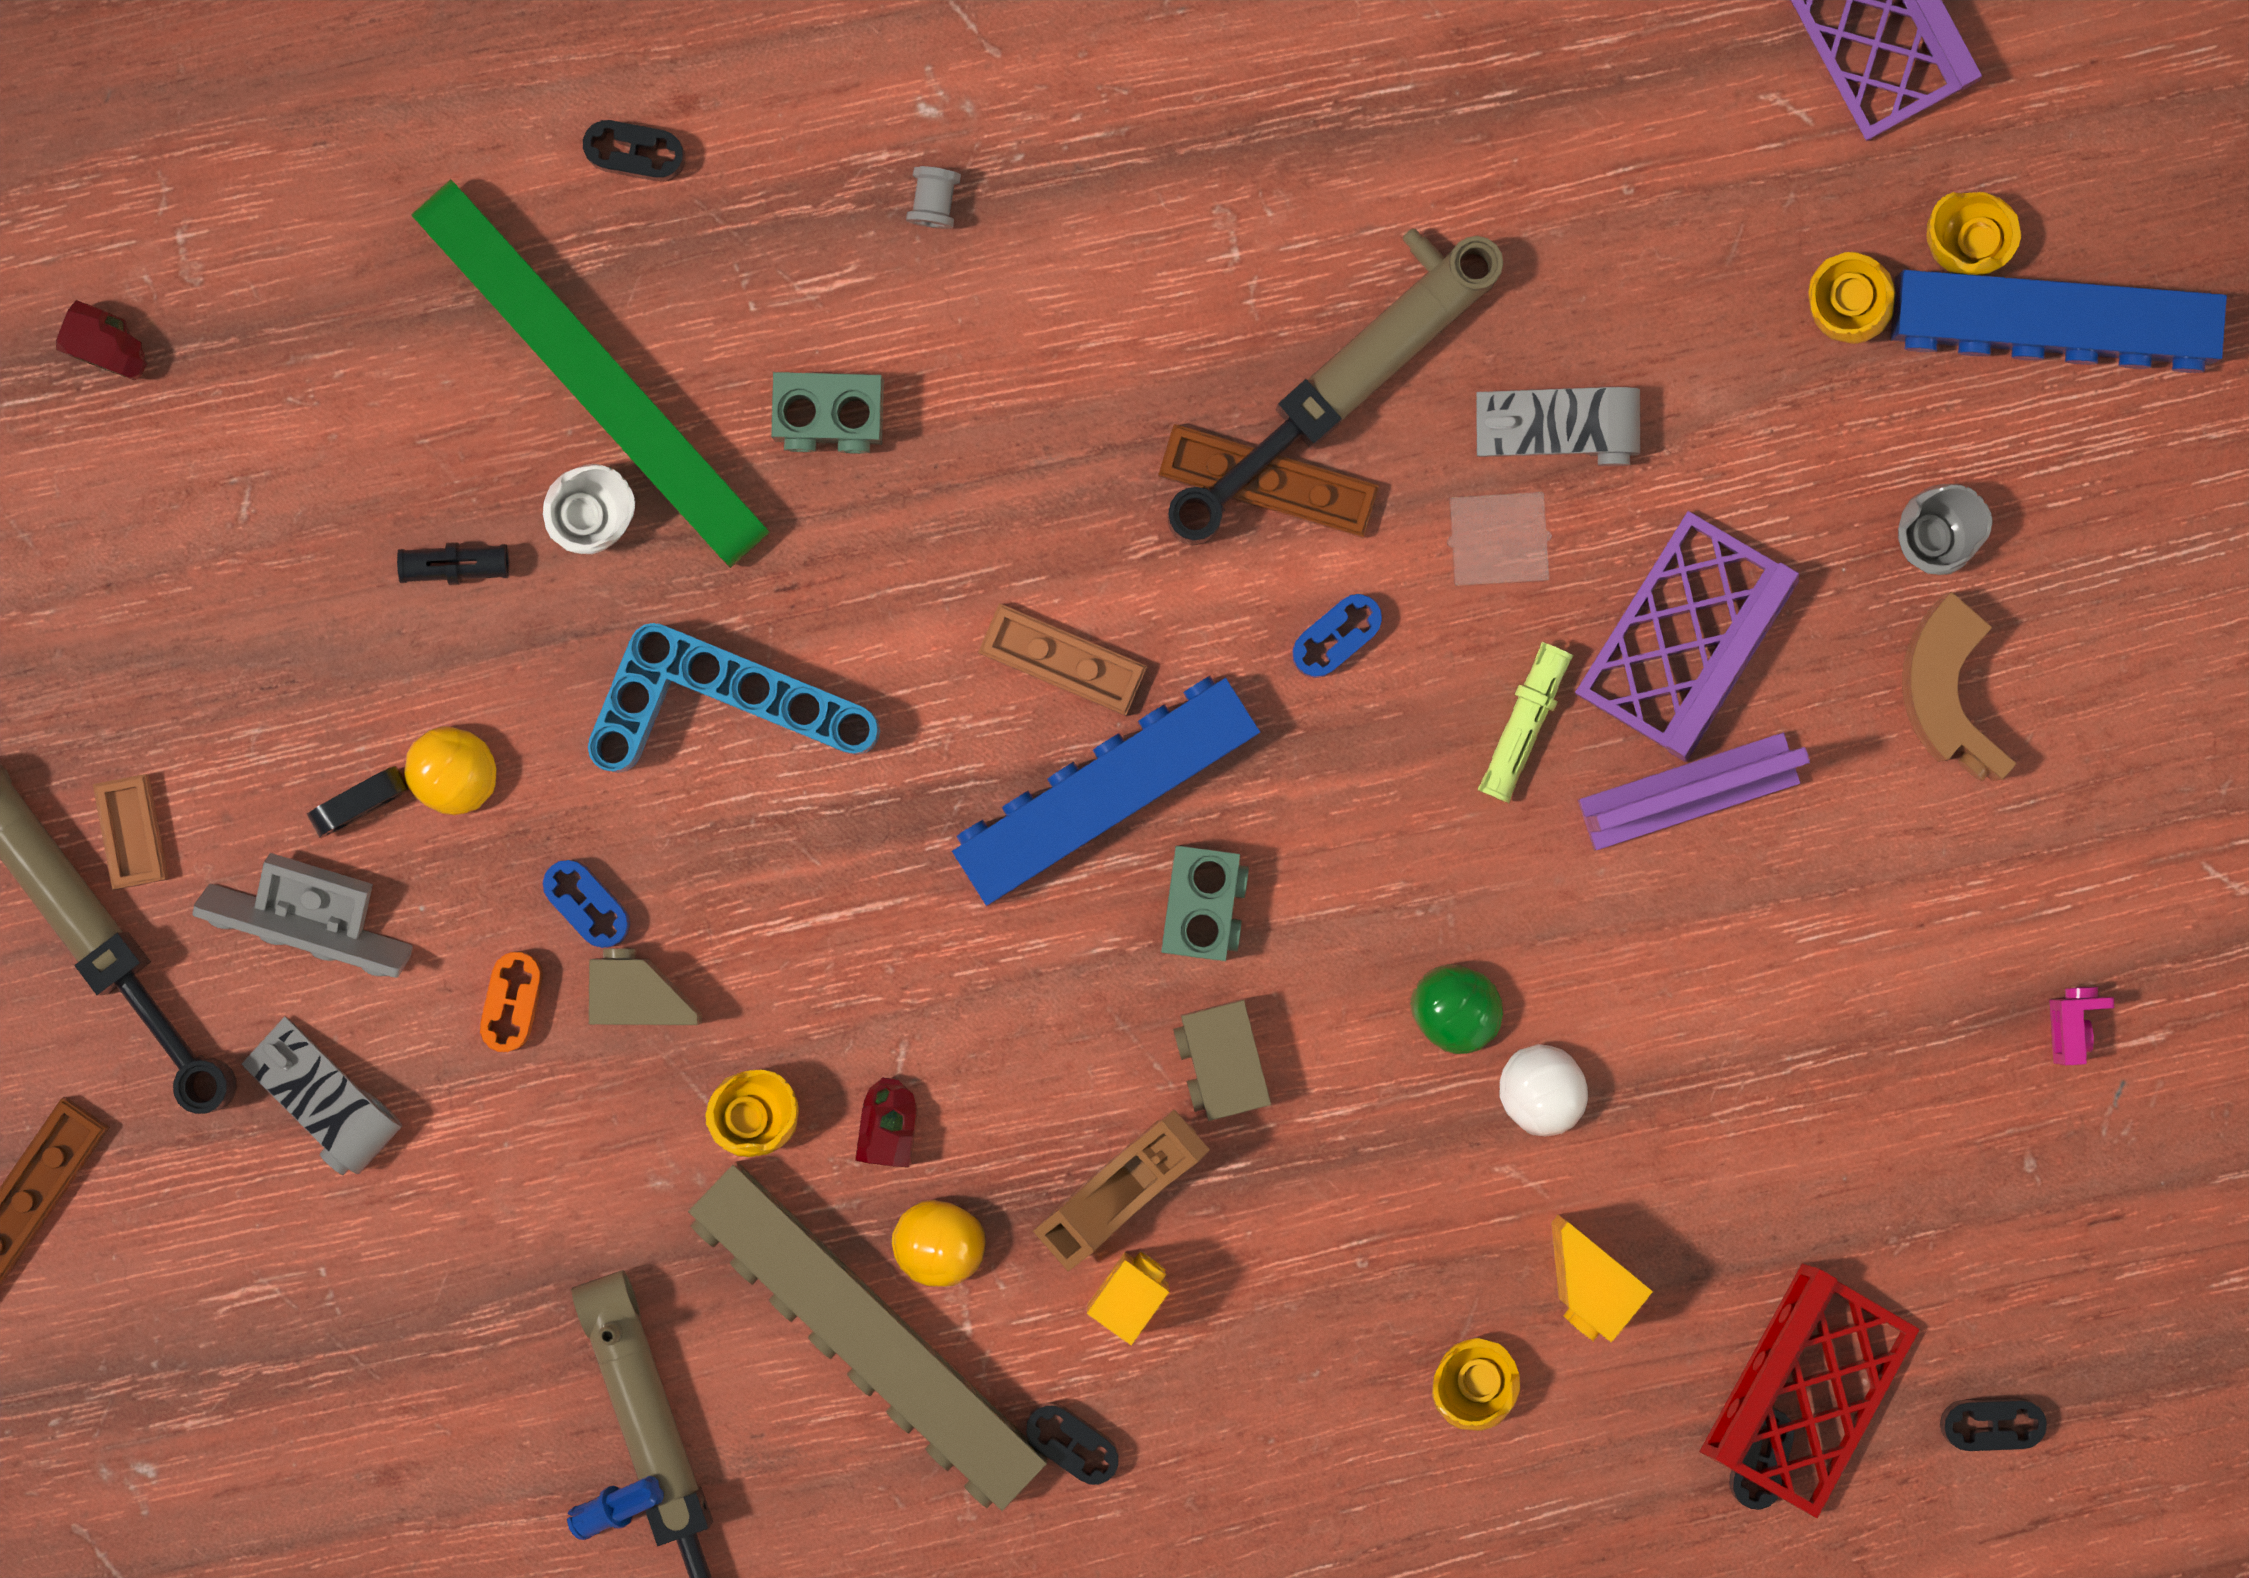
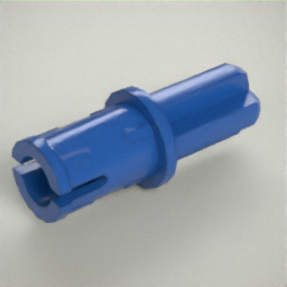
[567,1476,664,1540]

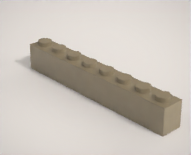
[688,1162,1048,1511]

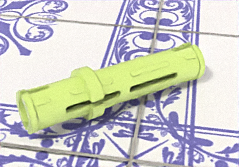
[1477,642,1574,803]

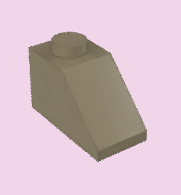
[589,948,702,1025]

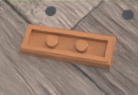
[978,603,1147,716]

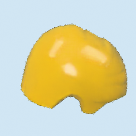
[1926,192,2021,276]
[1808,252,1895,344]
[404,726,496,816]
[705,1070,799,1157]
[891,1200,986,1287]
[1432,1338,1520,1431]

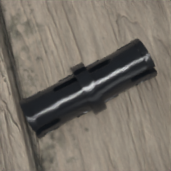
[397,542,509,585]

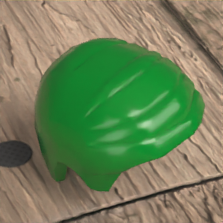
[1410,964,1503,1054]

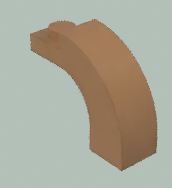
[1902,592,2017,782]
[1033,1109,1210,1272]

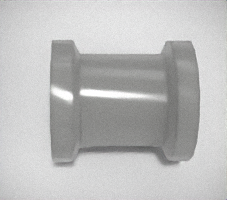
[906,166,961,229]

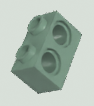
[771,372,884,454]
[1161,846,1249,961]

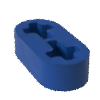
[1292,594,1382,678]
[543,860,630,948]

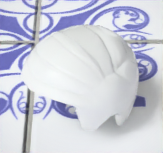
[543,464,635,554]
[1499,1044,1588,1137]

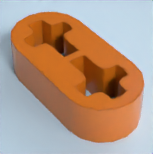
[480,952,543,1052]

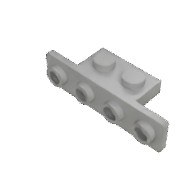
[192,853,413,978]

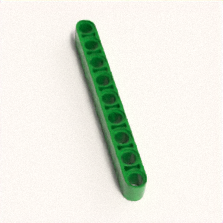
[411,179,770,568]

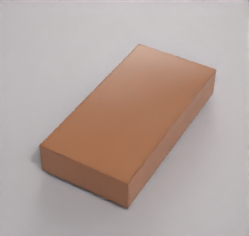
[93,774,169,890]

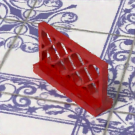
[1699,1264,1920,1519]

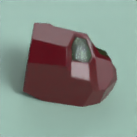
[56,300,148,380]
[855,1077,918,1168]

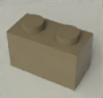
[1173,999,1271,1121]

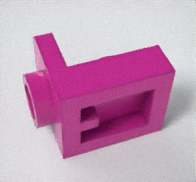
[2049,987,2115,1066]

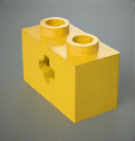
[1087,1251,1169,1345]

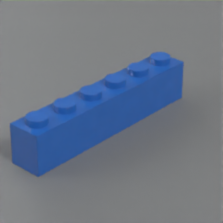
[1890,270,2227,373]
[952,676,1260,906]

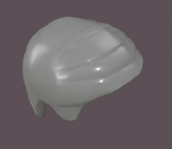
[1898,484,1992,575]

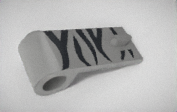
[1476,387,1640,466]
[242,1017,402,1175]

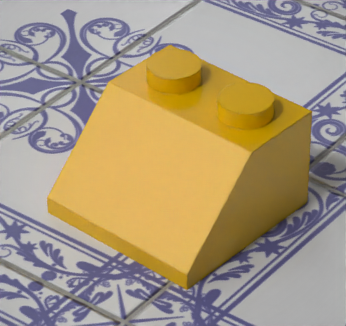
[1551,1215,1653,1343]

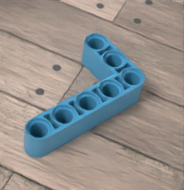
[588,623,880,773]

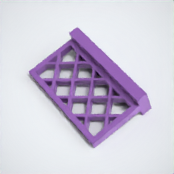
[1790,0,1982,141]
[1575,511,1799,763]
[1578,732,1810,851]

